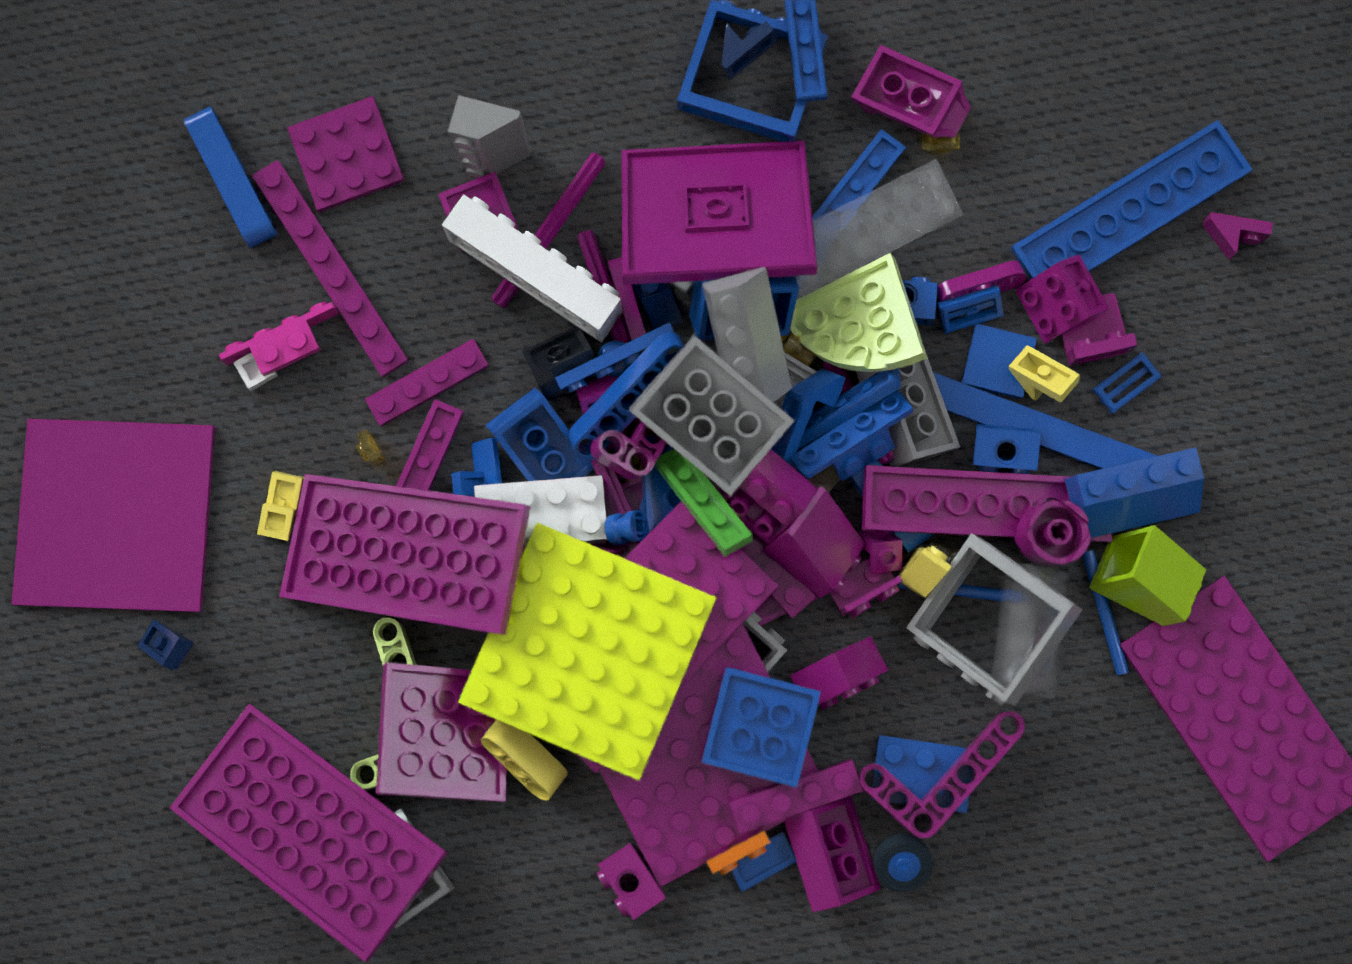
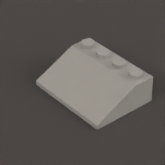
[629,336,794,496]

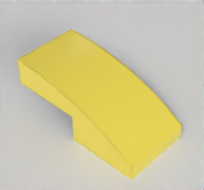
[257,471,304,541]

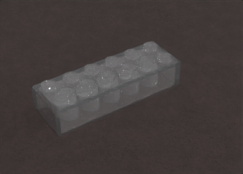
[795,159,964,299]

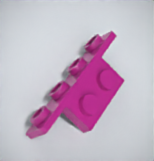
[219,302,340,377]

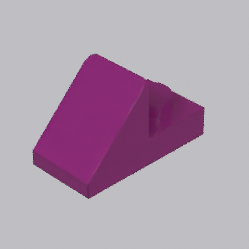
[1203,212,1273,260]

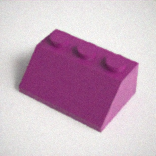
[784,796,881,912]

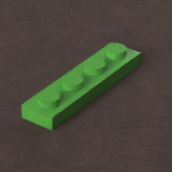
[654,449,752,557]

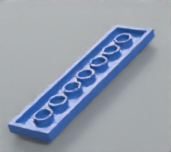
[1010,120,1253,280]

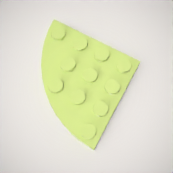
[790,253,927,372]

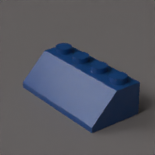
[1064,447,1204,538]

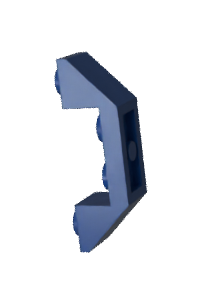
[771,369,846,477]

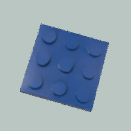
[701,667,821,787]

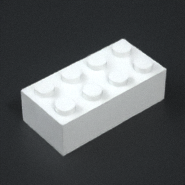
[474,476,607,550]

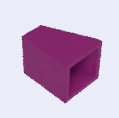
[762,486,865,598]

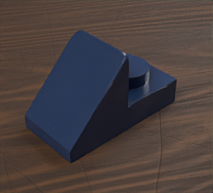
[722,21,778,80]
[632,283,683,330]
[137,619,194,670]

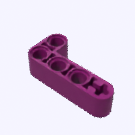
[591,420,666,480]

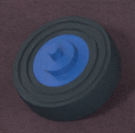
[874,833,933,892]

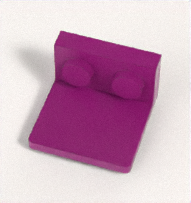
[1016,254,1109,343]
[1061,293,1137,367]
[829,558,903,618]

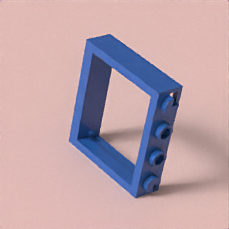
[677,0,828,142]

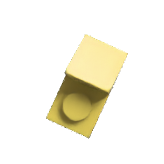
[1009,345,1080,403]

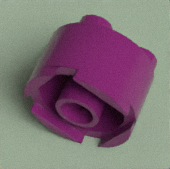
[1015,500,1091,567]

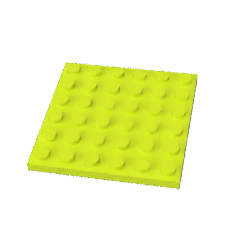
[458,522,717,781]

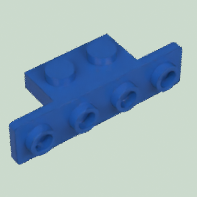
[791,390,913,482]
[451,438,502,497]

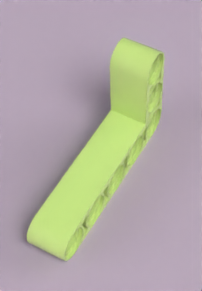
[350,617,417,789]

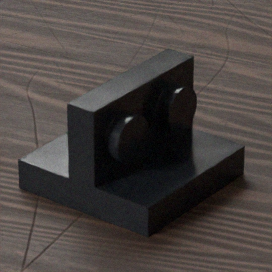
[522,326,597,401]

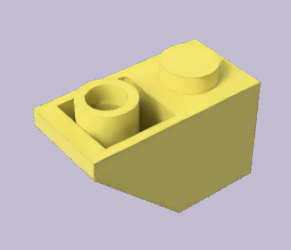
[898,546,952,598]

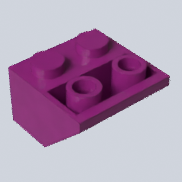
[724,449,817,545]

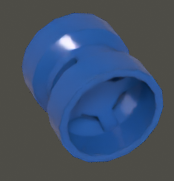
[604,510,649,546]

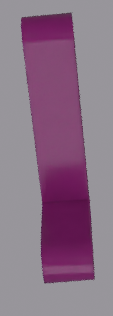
[858,711,1025,838]

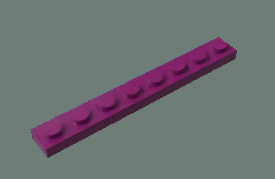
[252,160,409,378]

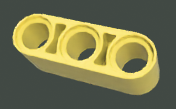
[481,719,567,801]

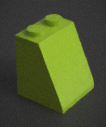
[1089,525,1206,626]

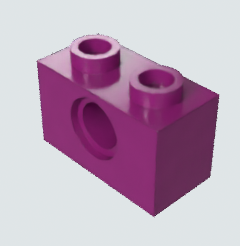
[596,842,666,920]

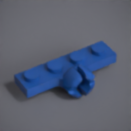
[555,322,674,393]

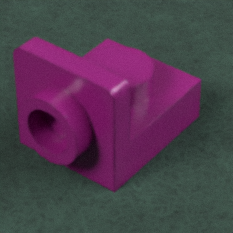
[858,531,902,573]

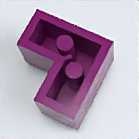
[790,636,888,710]

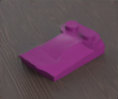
[851,45,971,138]

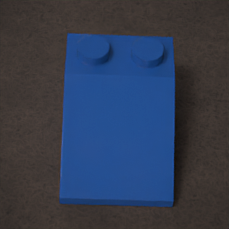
[486,388,594,481]

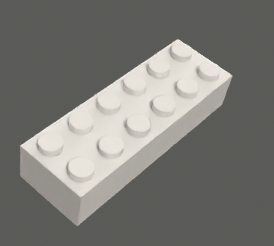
[442,194,623,343]

